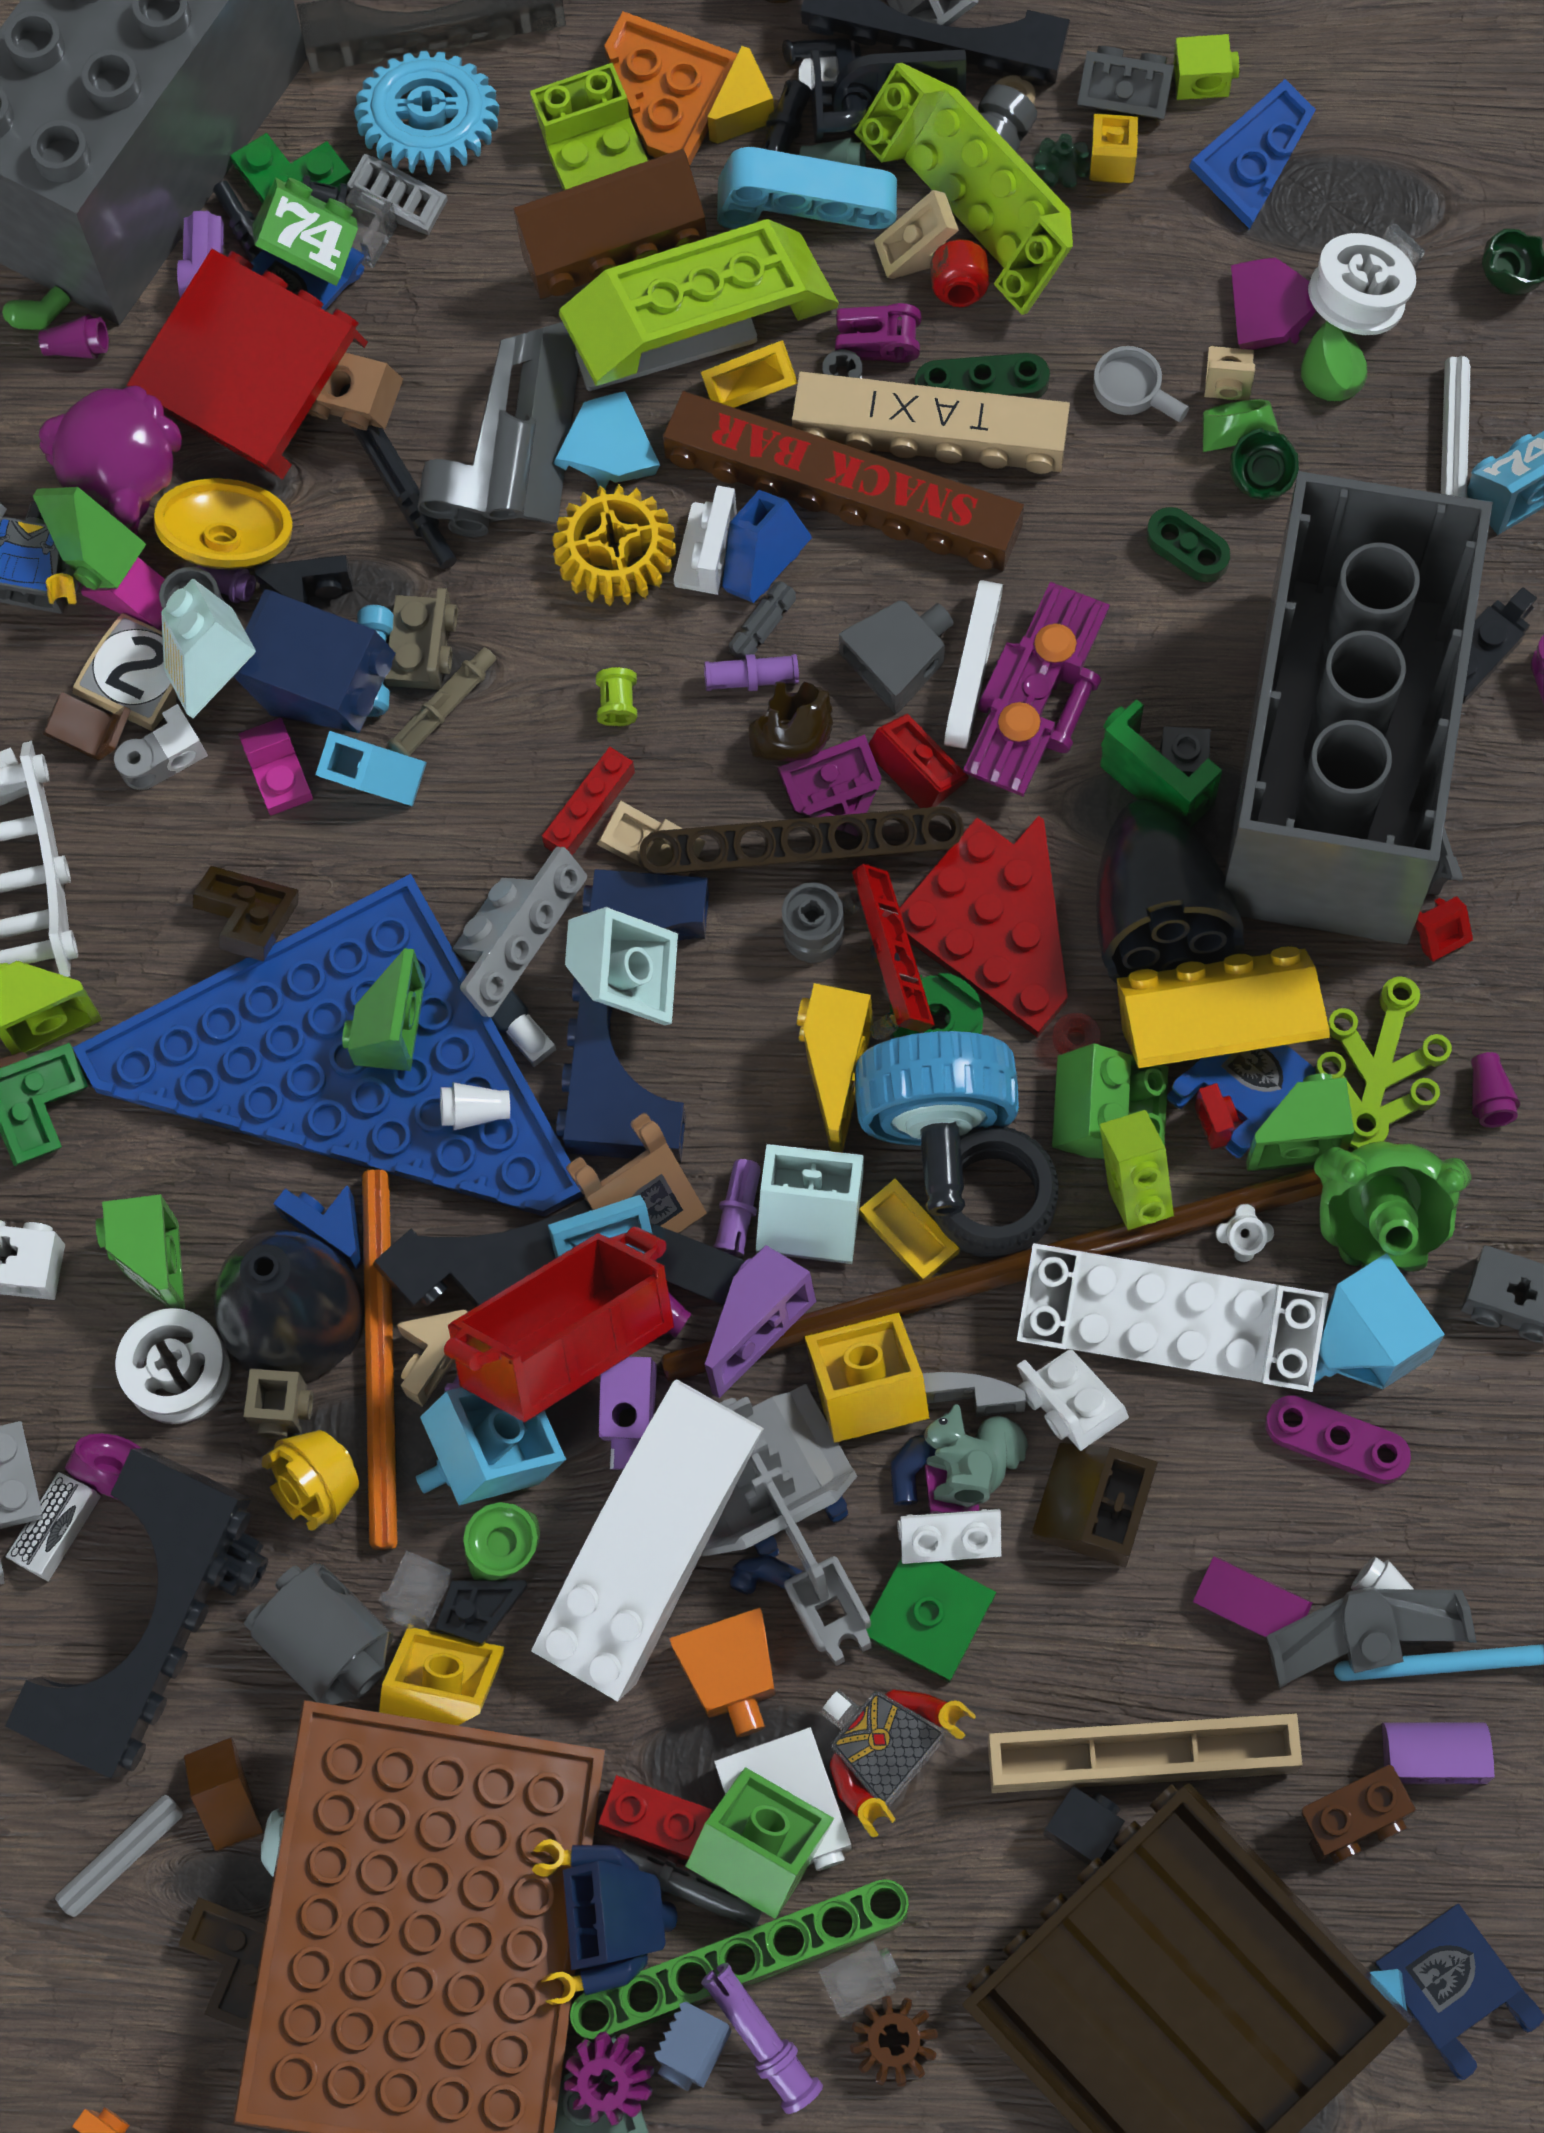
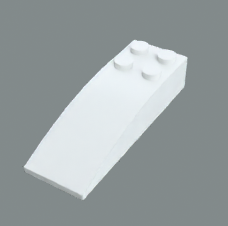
[531,1379,764,1702]

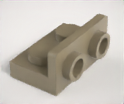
[385,588,458,690]

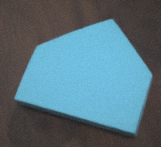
[553,391,660,489]

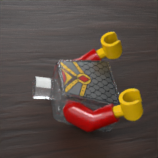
[820,1689,976,1838]

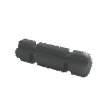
[728,581,796,660]

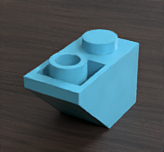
[315,731,427,806]

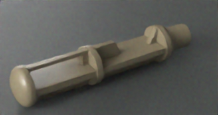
[388,647,497,757]

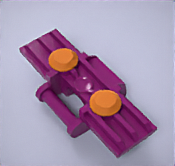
[963,582,1110,797]

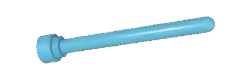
[1334,1644,1544,1681]

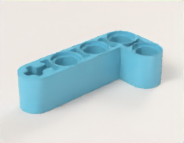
[717,147,897,229]

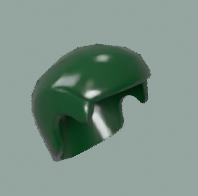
[1482,229,1544,295]
[1230,428,1299,500]

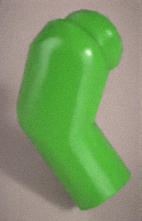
[2,286,71,330]

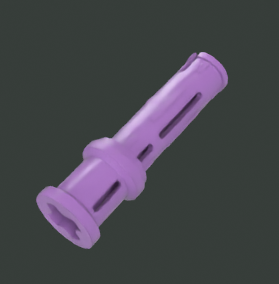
[701,1963,823,2114]

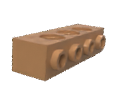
[307,352,403,430]

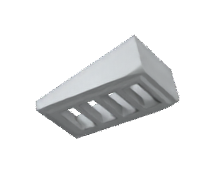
[347,154,448,236]

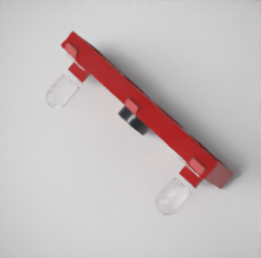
[841,863,935,1040]

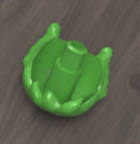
[1314,1141,1471,1272]

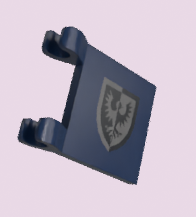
[1375,1903,1544,2081]

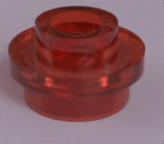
[1052,1013,1100,1054]

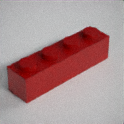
[542,746,635,856]

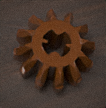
[850,1996,938,2087]

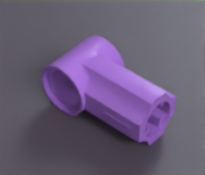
[177,211,224,298]

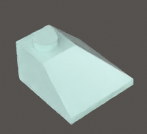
[565,907,678,1026]

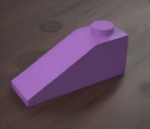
[705,1245,816,1398]

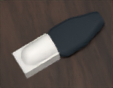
[491,990,556,1067]

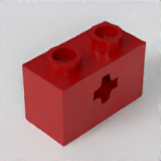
[598,1775,713,1862]

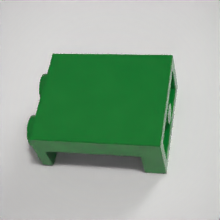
[1100,699,1222,829]

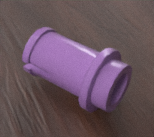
[197,565,256,603]

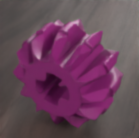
[564,2031,654,2125]

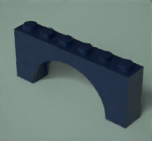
[556,869,710,1163]

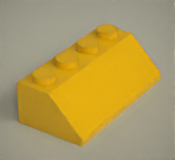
[1117,946,1330,1068]

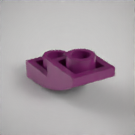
[1193,1556,1313,1637]

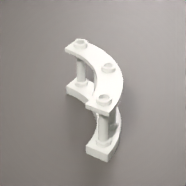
[0,741,78,977]

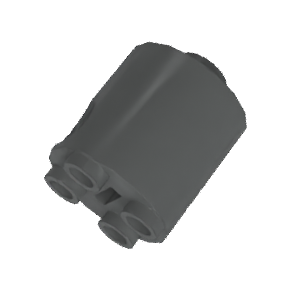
[244,1563,393,1705]

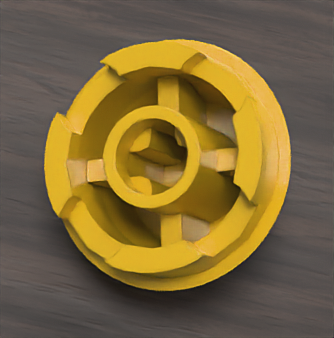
[262,1430,359,1531]

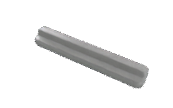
[55,1795,184,1917]

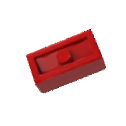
[869,713,969,808]

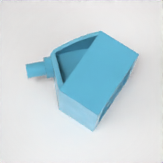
[1314,1253,1445,1389]
[416,1387,566,1506]

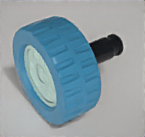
[855,1031,1019,1216]

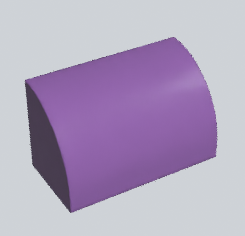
[1382,1722,1495,1784]

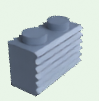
[654,2002,732,2091]

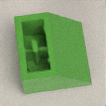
[1052,1043,1168,1159]

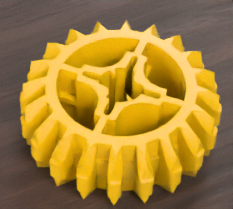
[552,484,676,607]

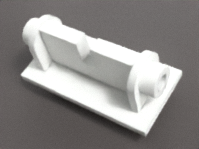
[897,1509,1001,1564]

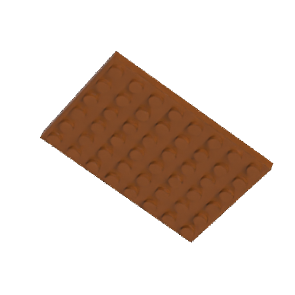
[233,1700,605,2133]

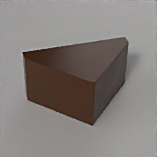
[184,1737,265,1852]

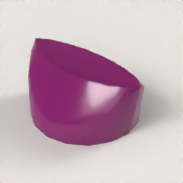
[65,1433,141,1500]

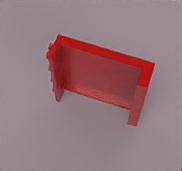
[126,248,368,480]

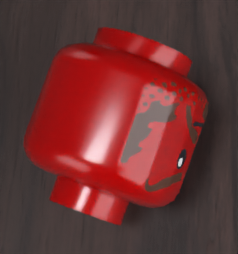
[930,239,990,307]

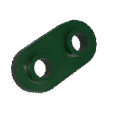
[1146,507,1231,582]

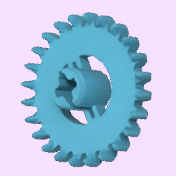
[354,51,499,175]

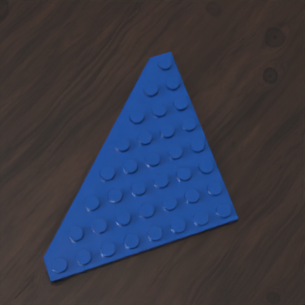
[72,874,583,1217]

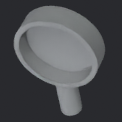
[1093,346,1189,422]

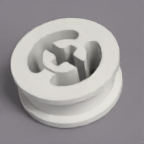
[1308,233,1416,335]
[115,1308,231,1424]

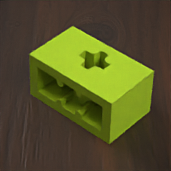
[1100,1110,1174,1230]

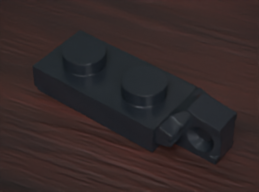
[1463,587,1537,704]

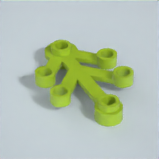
[1315,977,1452,1149]

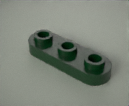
[915,353,1050,399]

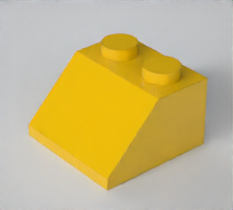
[805,1313,930,1443]

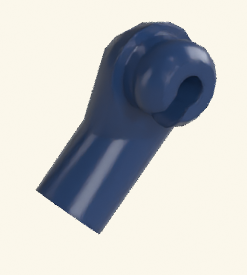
[891,1435,937,1506]
[730,1556,803,1595]

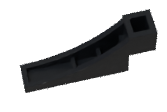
[372,1199,592,1308]

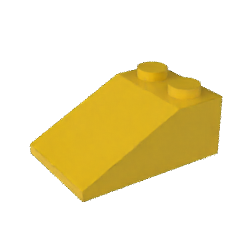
[797,983,873,1153]

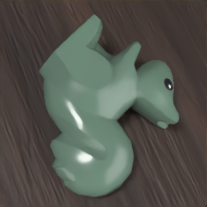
[924,1404,1028,1507]

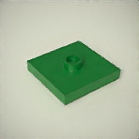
[866,1557,996,1683]

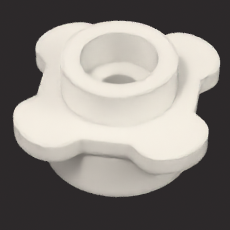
[1216,1204,1274,1262]

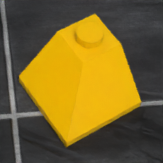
[379,1627,505,1726]

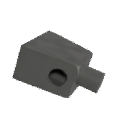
[839,600,954,715]

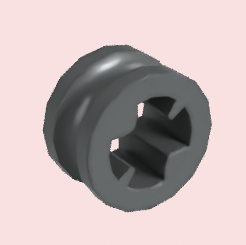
[822,349,862,379]

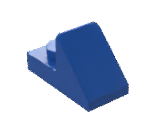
[273,1186,362,1270]

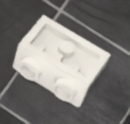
[674,486,737,595]
[1017,1349,1129,1451]

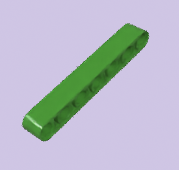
[570,1879,909,2042]

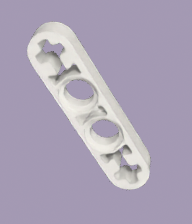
[944,580,1003,750]

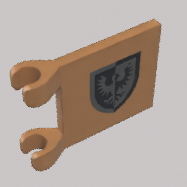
[566,1113,707,1233]

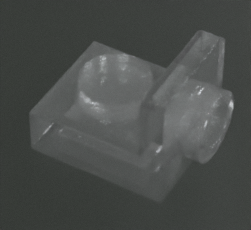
[378,1550,453,1629]
[818,1941,901,2020]

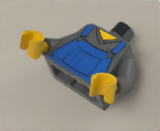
[0,501,81,614]

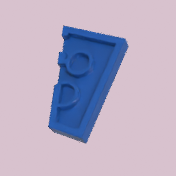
[1189,79,1316,229]

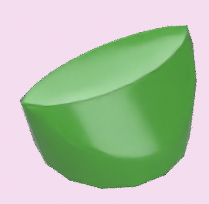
[1301,321,1367,401]
[1203,399,1280,452]
[463,1502,540,1581]

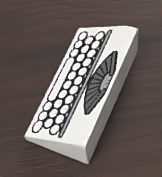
[6,1472,101,1582]

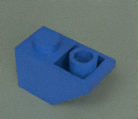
[722,490,812,603]

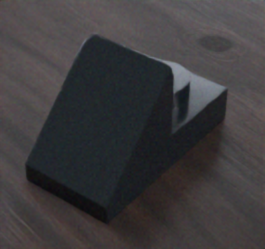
[255,555,354,605]

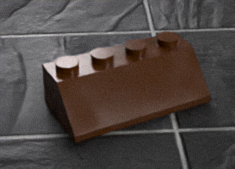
[513,148,707,300]

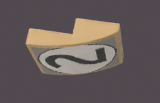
[73,613,177,731]

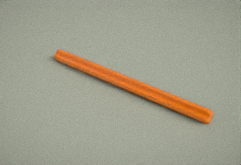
[362,1169,397,1550]

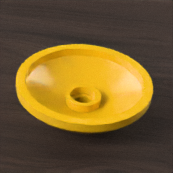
[154,478,292,570]

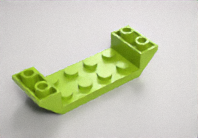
[530,63,689,253]
[854,63,1073,315]
[559,219,839,386]

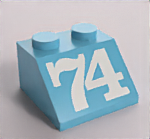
[1467,431,1544,535]

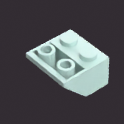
[756,1144,864,1264]

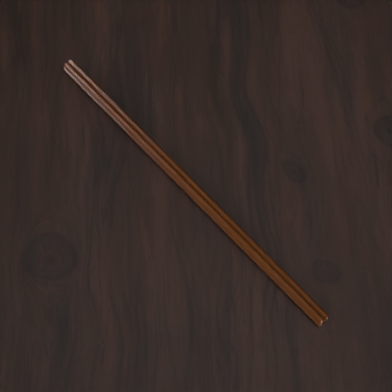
[661,1143,1398,1382]

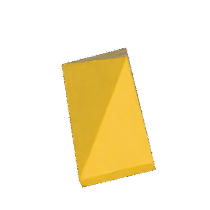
[701,340,798,408]

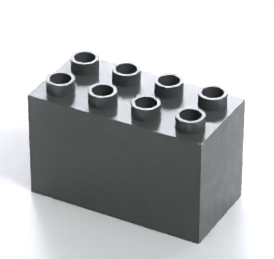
[0,0,308,325]
[1224,471,1493,945]

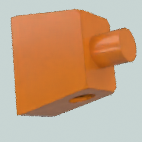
[669,1608,775,1737]

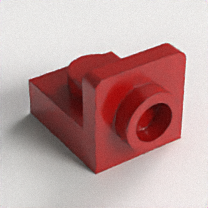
[1194,1083,1244,1150]

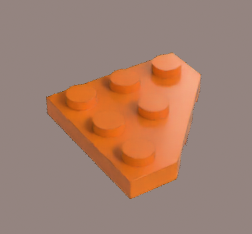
[604,11,737,165]

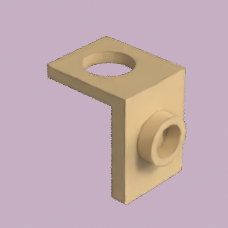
[1204,346,1255,401]

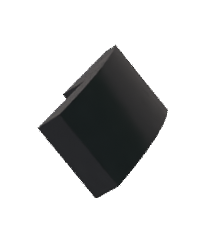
[651,1223,745,1306]

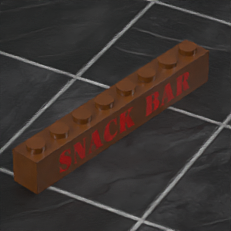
[663,391,1024,571]

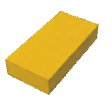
[859,1178,960,1281]

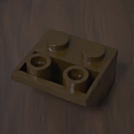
[1030,1443,1158,1568]

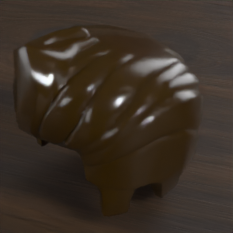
[748,681,833,762]

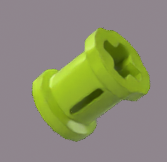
[596,667,637,726]

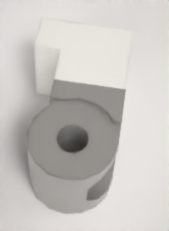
[114,704,208,790]

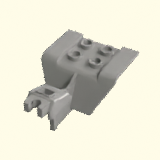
[701,1384,872,1666]

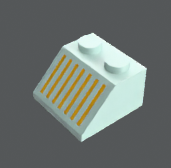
[161,578,256,718]

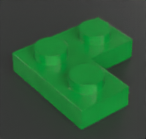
[230,133,352,204]
[0,1043,88,1167]

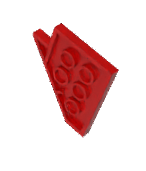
[899,815,1068,1038]

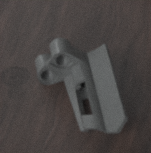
[417,322,579,538]

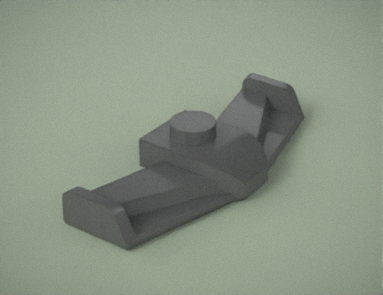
[1266,1586,1476,1689]

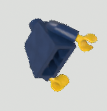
[532,1839,678,2005]

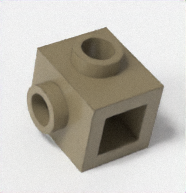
[243,1369,313,1440]

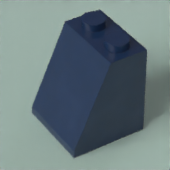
[233,590,396,733]

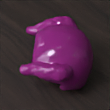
[39,386,182,536]

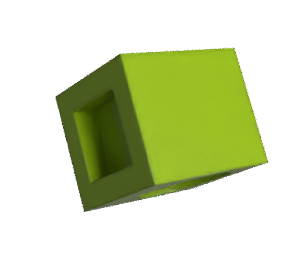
[1173,34,1239,100]

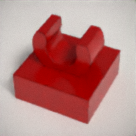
[1415,896,1473,962]

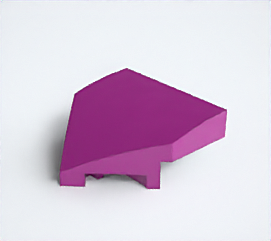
[1231,257,1316,350]
[777,735,881,837]

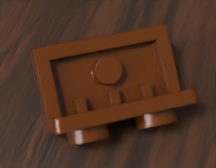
[1301,1765,1416,1865]

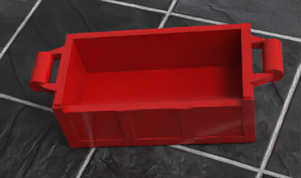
[444,1226,674,1423]

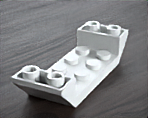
[1017,1243,1329,1392]

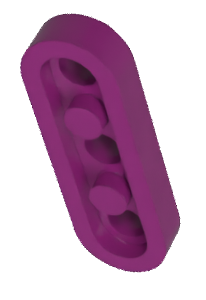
[1265,1396,1411,1484]

